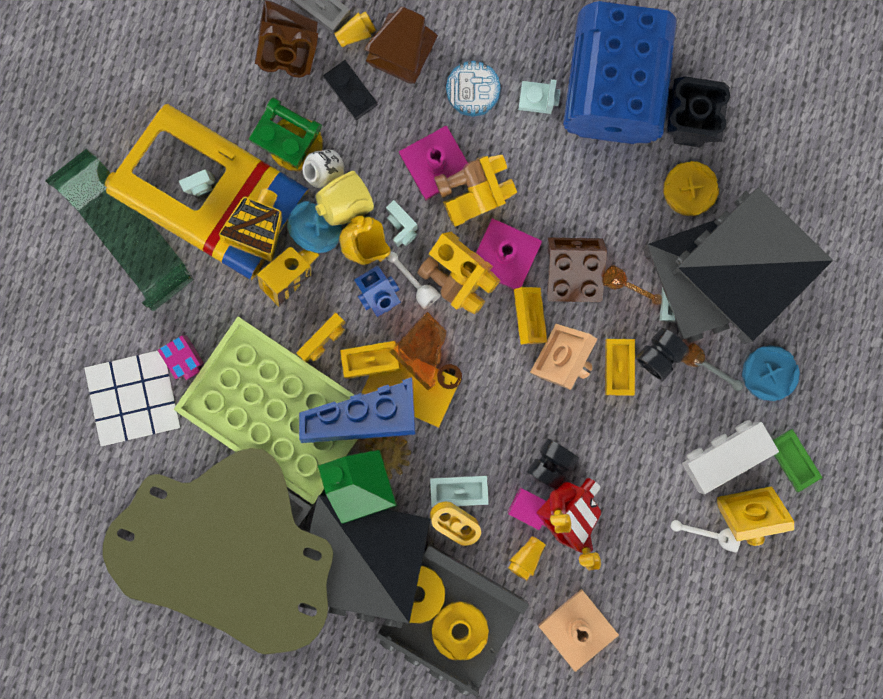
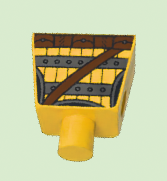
[219,189,282,262]
[257,247,319,307]

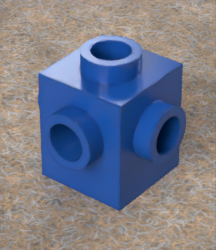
[354,265,401,317]

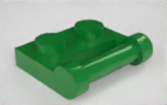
[248,97,322,169]

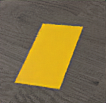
[361,352,461,428]

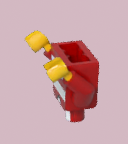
[536,478,601,571]

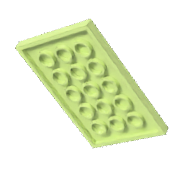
[173,317,358,505]

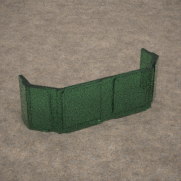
[45,148,194,311]

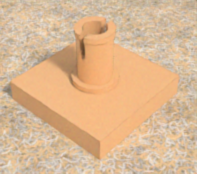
[530,324,597,390]
[538,589,619,672]

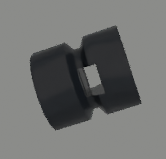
[636,328,690,381]
[527,438,579,490]

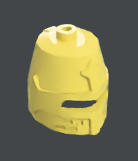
[315,171,374,226]

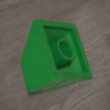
[318,450,397,524]

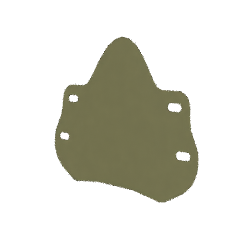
[103,448,333,655]

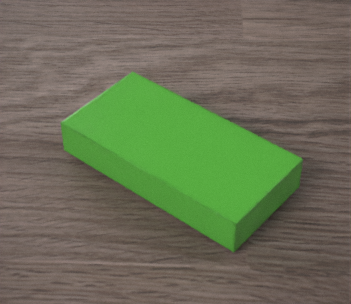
[773,429,823,492]

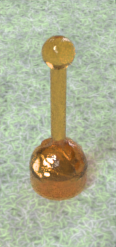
[602,265,662,305]

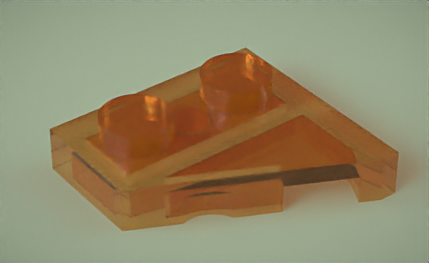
[390,312,447,390]

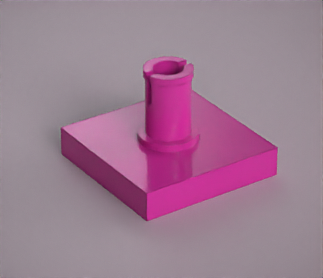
[399,125,468,201]
[476,218,542,290]

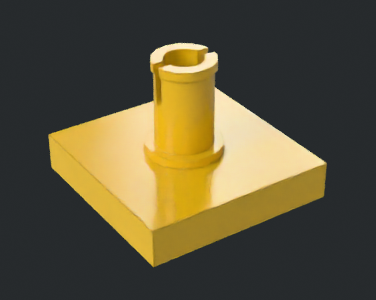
[717,486,794,546]

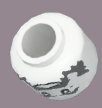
[302,150,345,188]

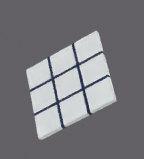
[84,351,180,447]

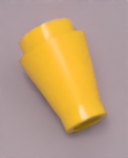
[334,11,377,48]
[508,536,546,581]

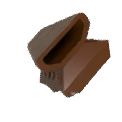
[255,0,318,78]
[364,6,438,84]

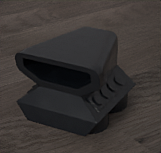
[666,76,730,148]

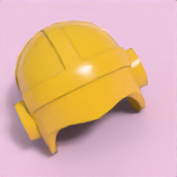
[339,216,391,265]

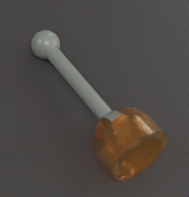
[681,343,744,391]

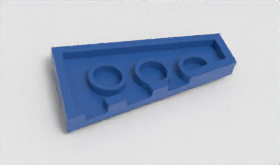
[299,377,416,443]

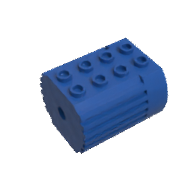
[563,1,677,144]

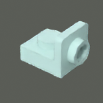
[518,79,560,114]
[386,200,418,247]

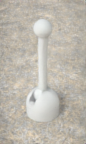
[387,252,441,310]
[671,520,741,553]

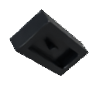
[323,60,378,121]

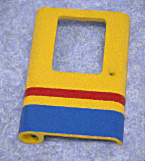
[105,104,309,280]

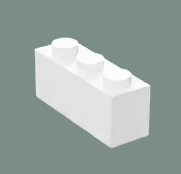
[682,420,779,494]

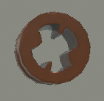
[437,364,462,389]

